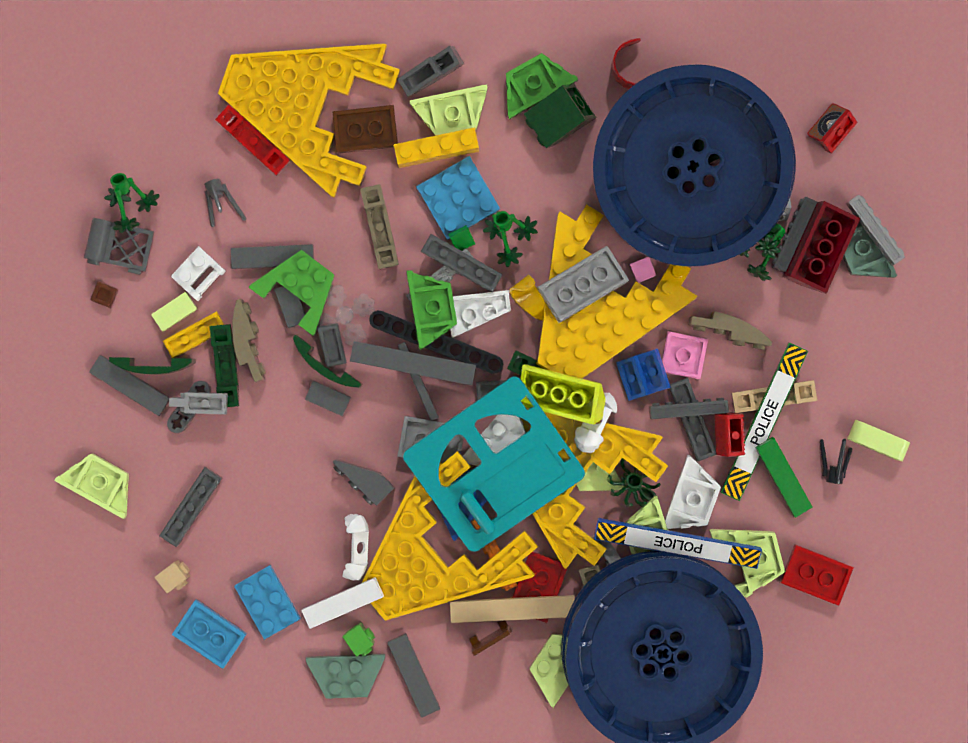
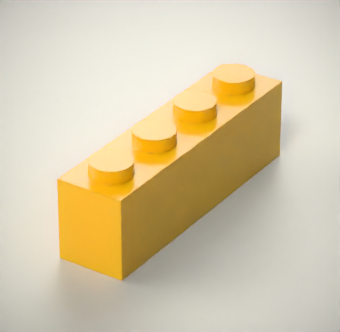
[394,127,479,168]

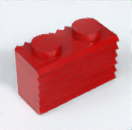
[715,412,745,457]

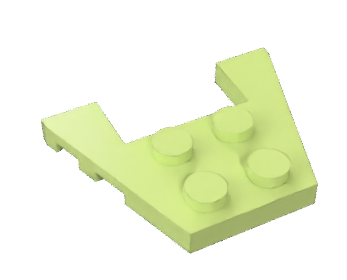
[709,529,785,598]

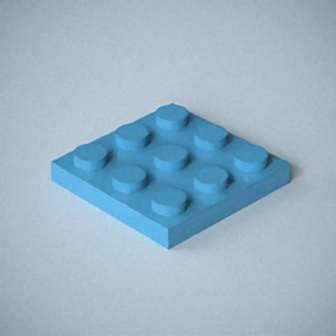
[416,156,500,240]

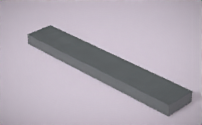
[350,341,476,386]

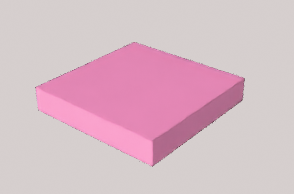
[662,331,708,380]

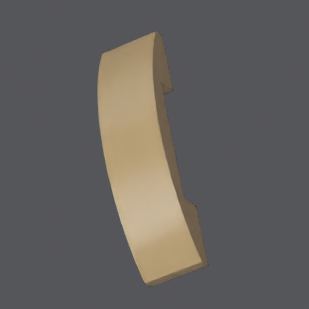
[732,380,817,413]

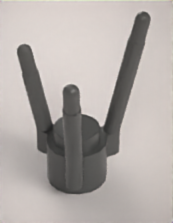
[204,179,246,227]

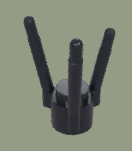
[820,439,853,484]

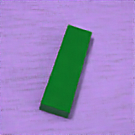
[755,437,813,518]

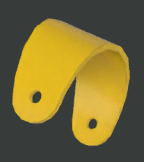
[509,274,545,321]

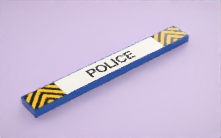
[594,518,762,569]

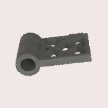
[84,218,154,275]

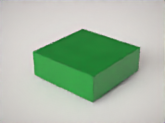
[448,225,476,251]

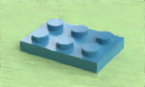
[234,565,301,640]
[172,599,247,669]

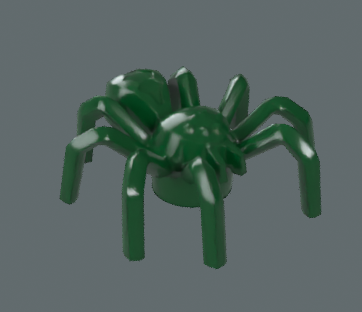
[607,458,661,507]

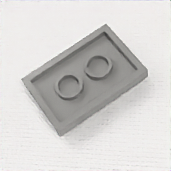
[397,416,464,464]

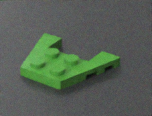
[249,250,335,336]

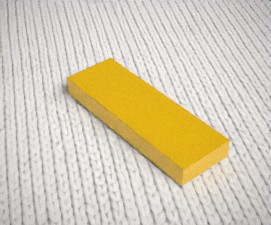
[163,311,225,358]

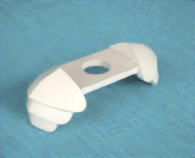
[574,393,617,453]
[342,514,369,581]

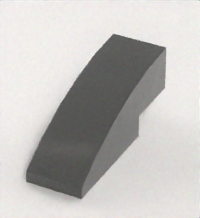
[397,46,464,97]

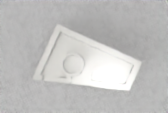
[451,290,511,338]

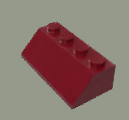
[783,201,860,294]

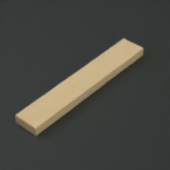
[450,595,575,623]

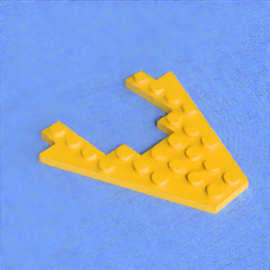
[362,451,538,621]

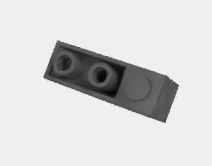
[333,459,395,506]

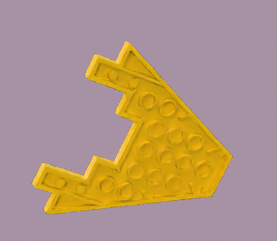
[218,43,400,198]
[537,204,697,379]
[521,407,669,569]

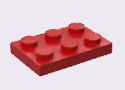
[780,544,854,606]
[512,552,568,623]

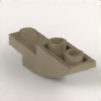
[232,299,266,382]
[688,311,772,350]

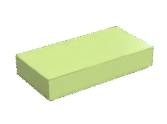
[151,292,198,332]

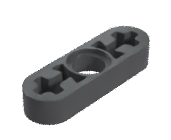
[167,381,211,433]

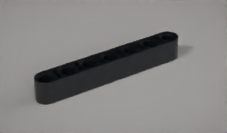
[369,310,504,374]

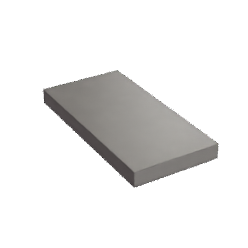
[537,246,629,323]

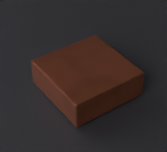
[90,281,118,308]

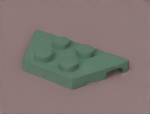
[843,203,897,278]
[306,654,385,699]

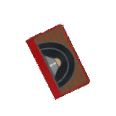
[807,103,858,154]

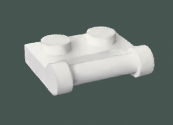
[171,246,226,301]

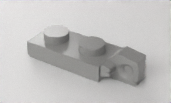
[169,392,228,415]

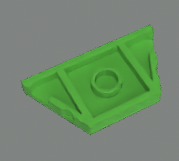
[506,53,578,119]
[406,270,457,350]

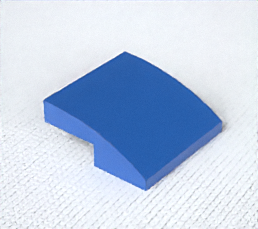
[616,348,671,401]

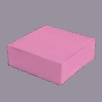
[629,257,656,283]

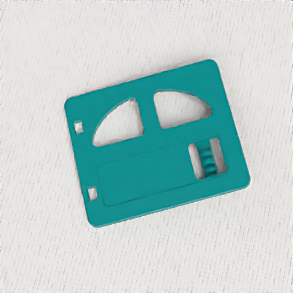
[403,376,585,552]

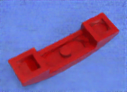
[215,105,290,176]

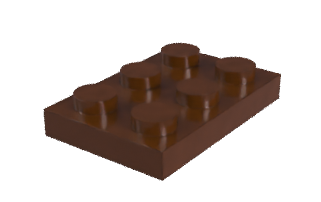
[332,105,398,153]

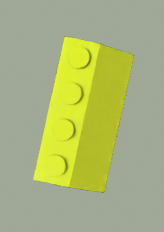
[521,364,606,425]

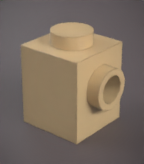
[155,560,190,594]

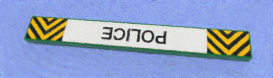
[720,342,808,501]

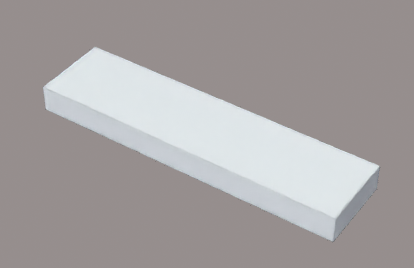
[301,577,384,629]

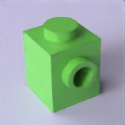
[342,622,375,657]

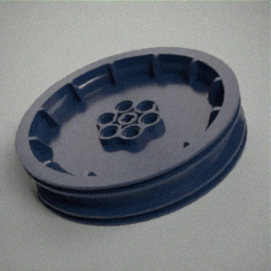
[593,64,796,266]
[561,551,763,743]

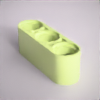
[847,420,910,462]

